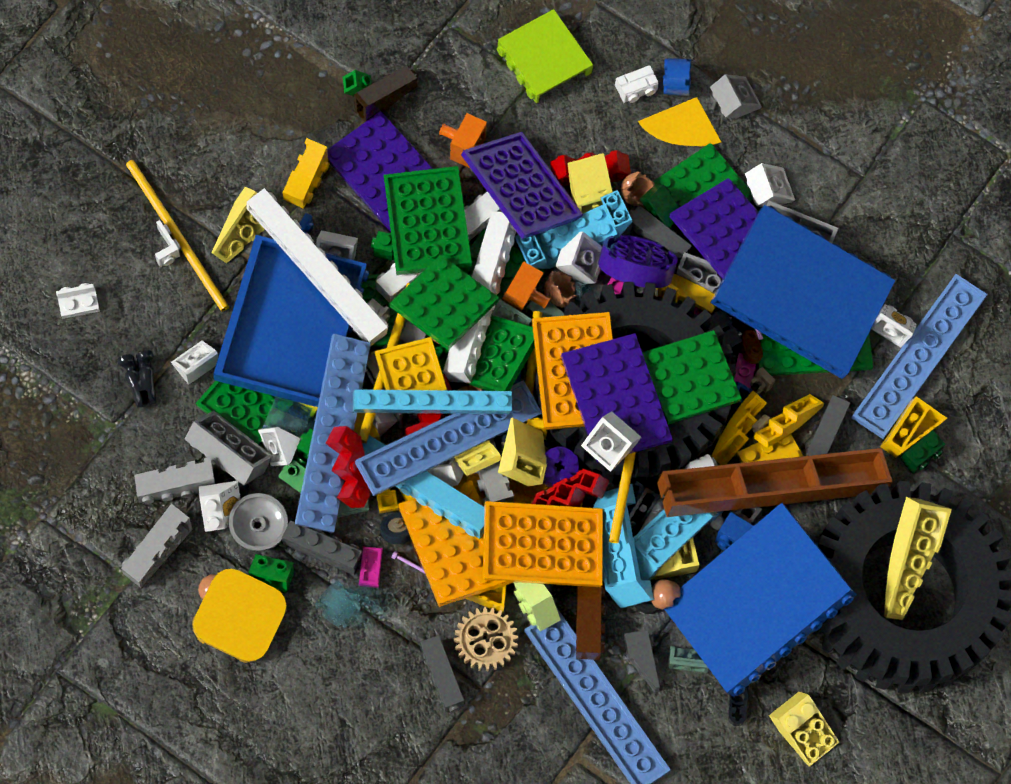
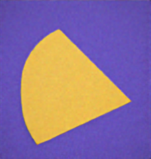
[638,97,721,146]

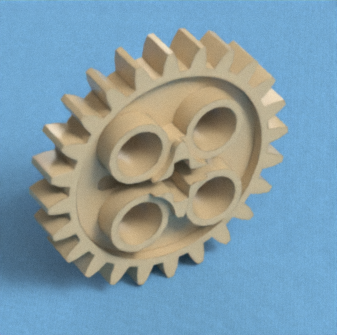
[454,607,519,672]

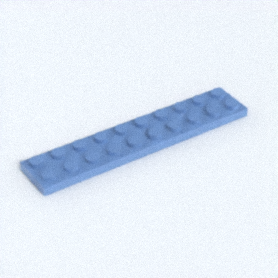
[851,274,987,439]
[295,334,371,533]
[355,380,542,496]
[524,608,671,784]

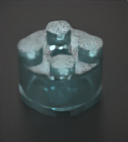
[315,581,361,628]

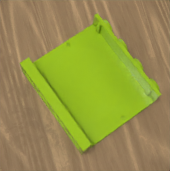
[497,9,593,104]

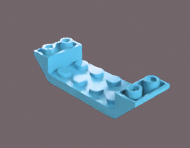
[515,190,633,269]
[593,484,654,608]
[633,509,724,580]

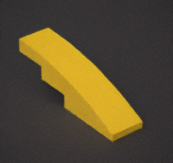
[656,274,717,315]
[711,391,767,465]
[754,394,824,448]

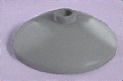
[229,493,288,551]

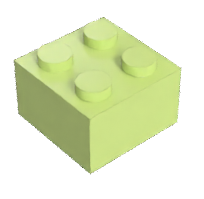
[513,582,561,632]

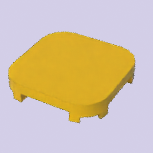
[192,569,286,663]

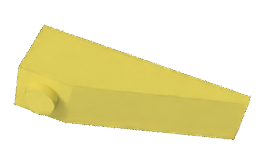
[211,187,265,263]

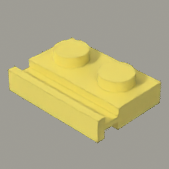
[454,440,501,476]

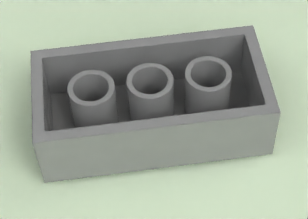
[185,411,273,485]

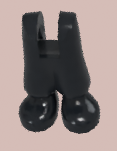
[117,350,157,408]

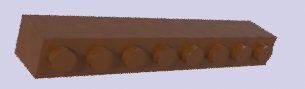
[576,505,605,660]

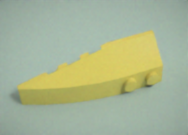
[884,497,952,620]

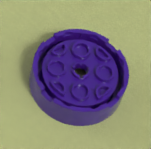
[598,235,678,288]

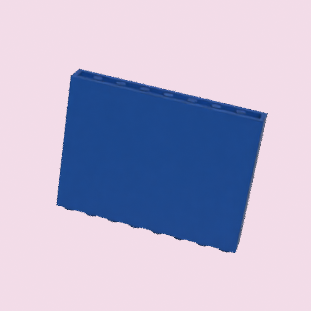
[710,205,895,379]
[213,235,369,407]
[664,503,857,697]

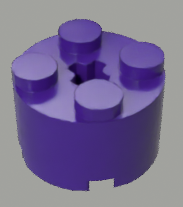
[543,447,579,487]

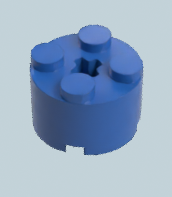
[663,58,691,96]

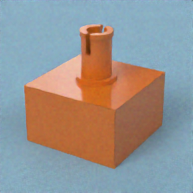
[439,113,487,168]
[502,262,551,312]

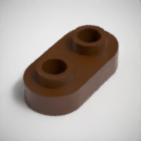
[740,330,763,364]

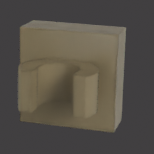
[750,367,775,393]
[751,414,770,435]

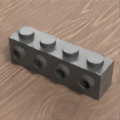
[282,520,362,575]

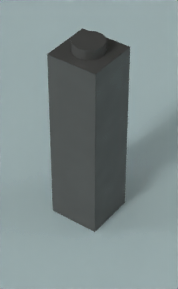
[629,205,692,266]
[805,395,850,456]
[420,635,464,713]

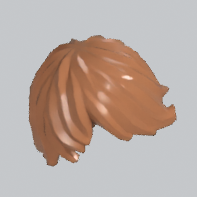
[621,171,655,208]
[544,271,576,308]

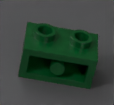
[639,185,681,228]
[901,430,945,474]

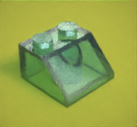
[263,396,312,438]

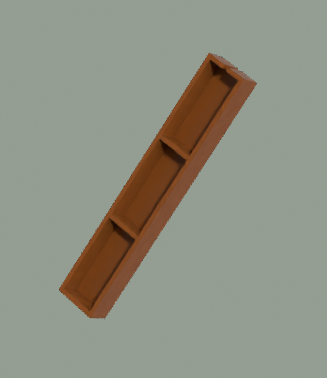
[657,448,892,517]

